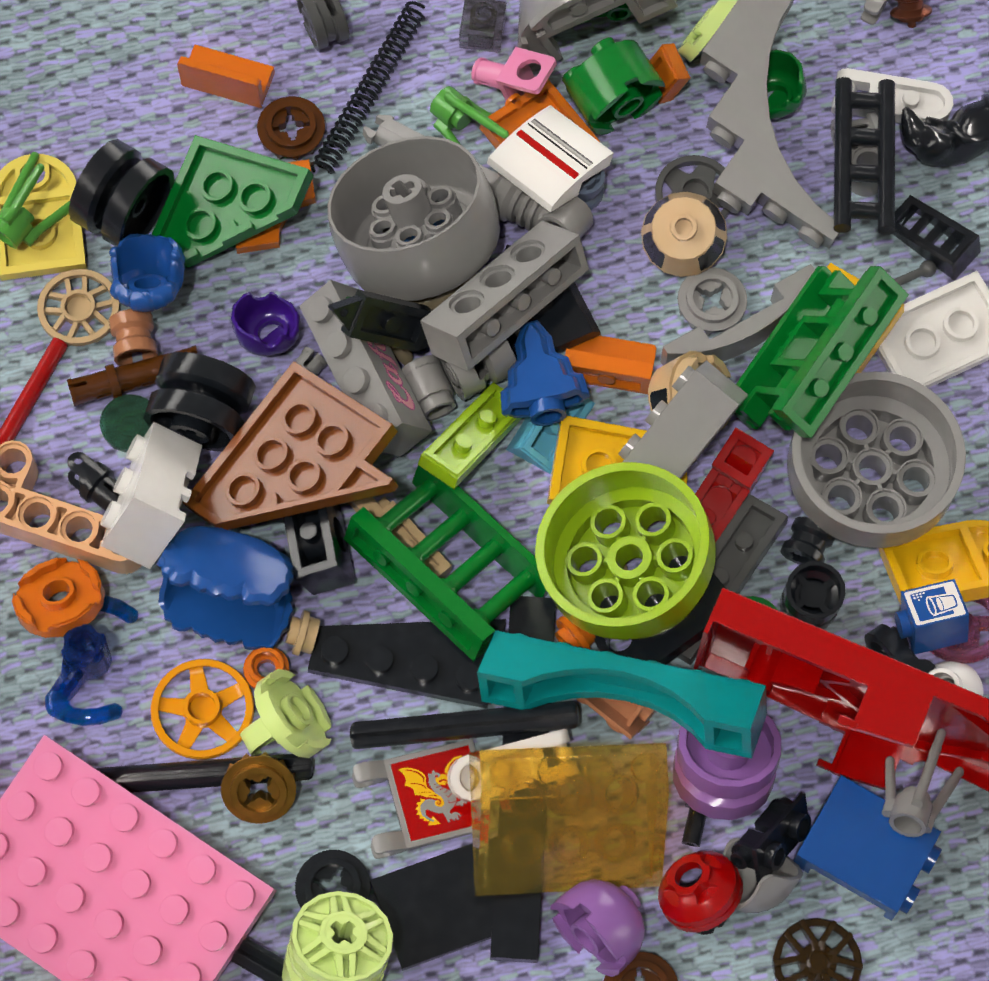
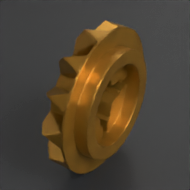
[221,751,296,824]

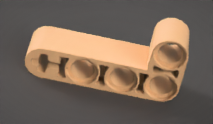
[0,440,142,574]

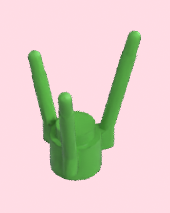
[430,86,509,144]
[0,152,70,249]

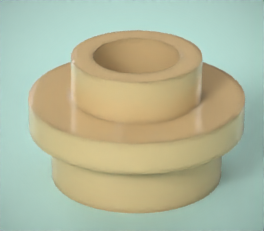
[285,610,320,656]

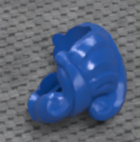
[109,234,185,312]

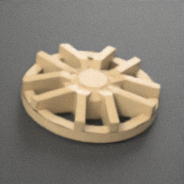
[37,269,120,346]

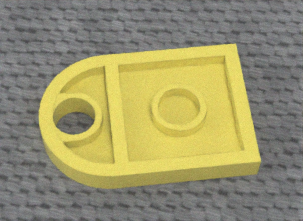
[0,154,87,281]

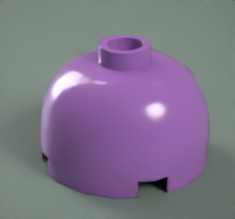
[550,879,645,977]

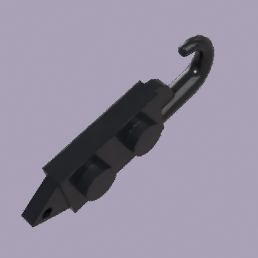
[328,289,434,352]

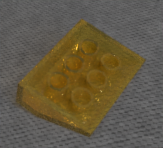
[469,743,669,896]

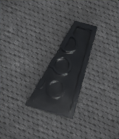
[308,619,506,709]

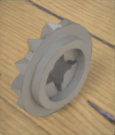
[677,267,747,335]

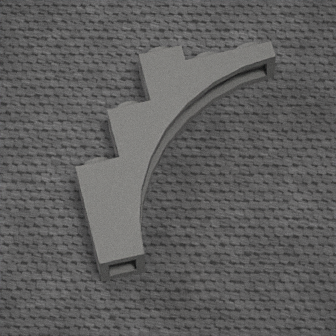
[700,0,840,249]

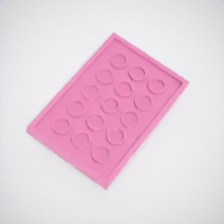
[0,735,277,981]

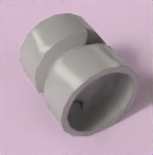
[439,339,516,400]

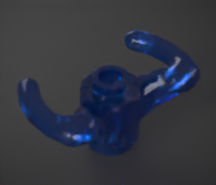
[45,595,139,726]

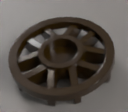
[772,918,863,981]

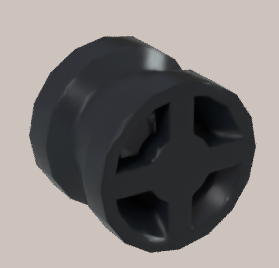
[780,517,835,565]

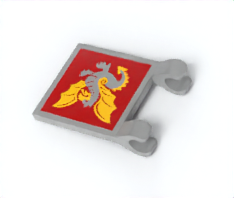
[352,739,497,859]

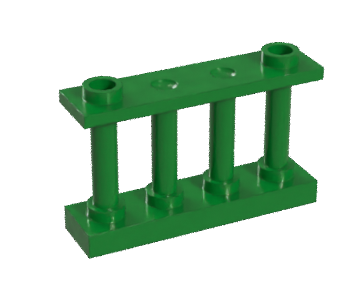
[344,465,548,662]

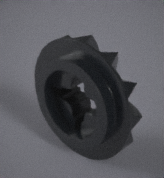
[295,850,371,908]

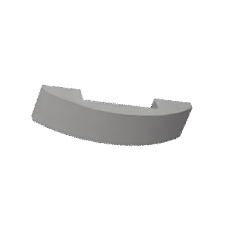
[660,264,815,365]

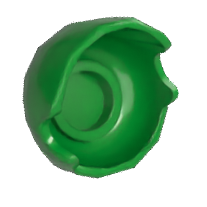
[767,49,807,120]

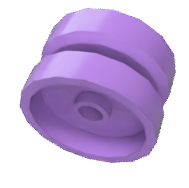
[673,715,781,820]

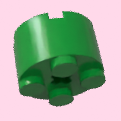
[562,37,665,135]

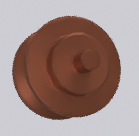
[890,0,932,28]

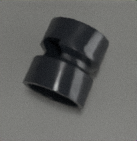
[780,561,846,629]

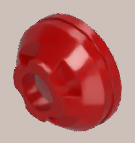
[658,851,743,933]

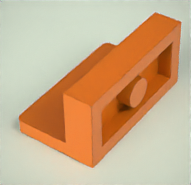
[177,44,275,108]
[565,335,656,394]

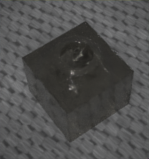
[459,0,507,53]

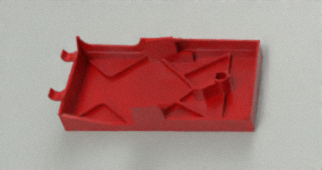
[693,588,989,792]

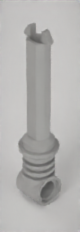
[362,115,593,239]

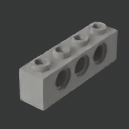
[420,220,589,371]

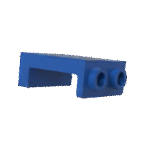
[793,775,942,921]

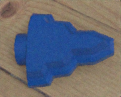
[500,320,590,426]

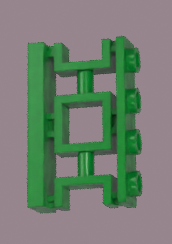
[734,266,909,438]

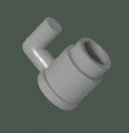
[401,355,456,421]

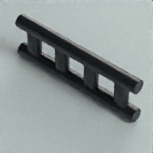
[834,77,895,235]

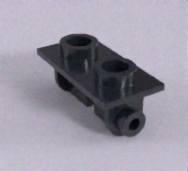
[730,792,811,885]

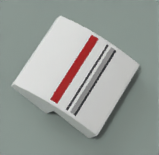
[487,105,614,213]

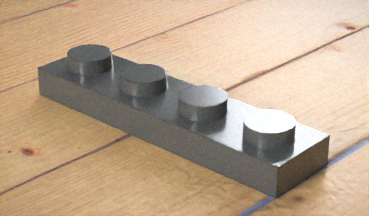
[677,494,788,665]

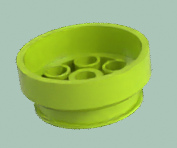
[535,462,716,640]

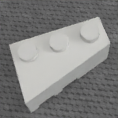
[100,422,202,569]

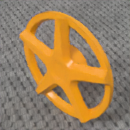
[151,659,254,760]

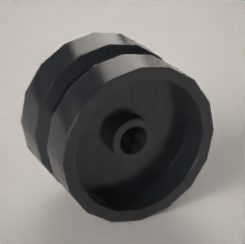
[69,139,175,246]
[143,352,256,451]

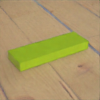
[417,382,522,489]

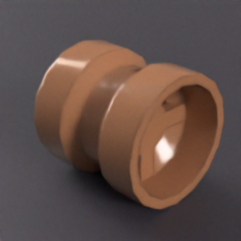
[109,309,158,366]

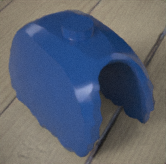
[156,526,293,650]

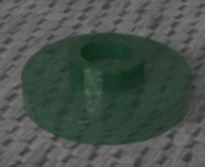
[100,394,150,452]

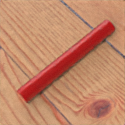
[0,337,68,445]

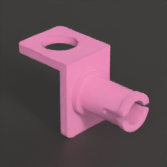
[471,47,557,104]

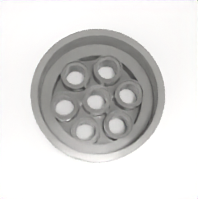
[787,371,966,548]

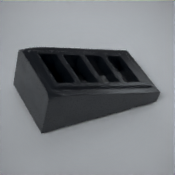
[893,195,981,281]

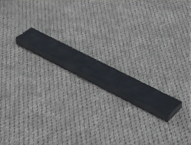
[490,596,556,963]

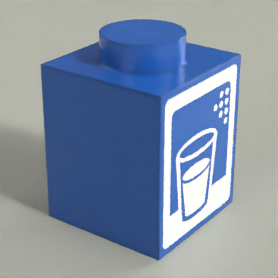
[894,579,969,655]

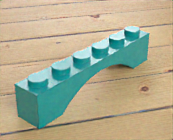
[477,630,767,759]

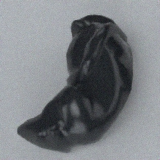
[901,94,989,167]

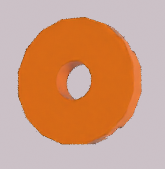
[12,557,105,638]

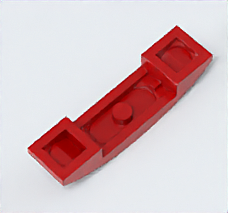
[695,427,774,543]

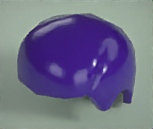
[231,292,301,356]

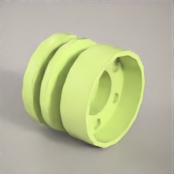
[282,891,393,981]

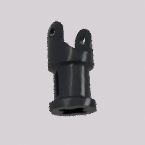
[67,452,119,511]

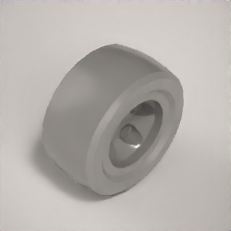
[327,136,500,301]

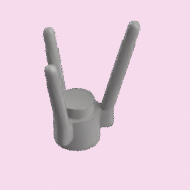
[882,729,964,837]

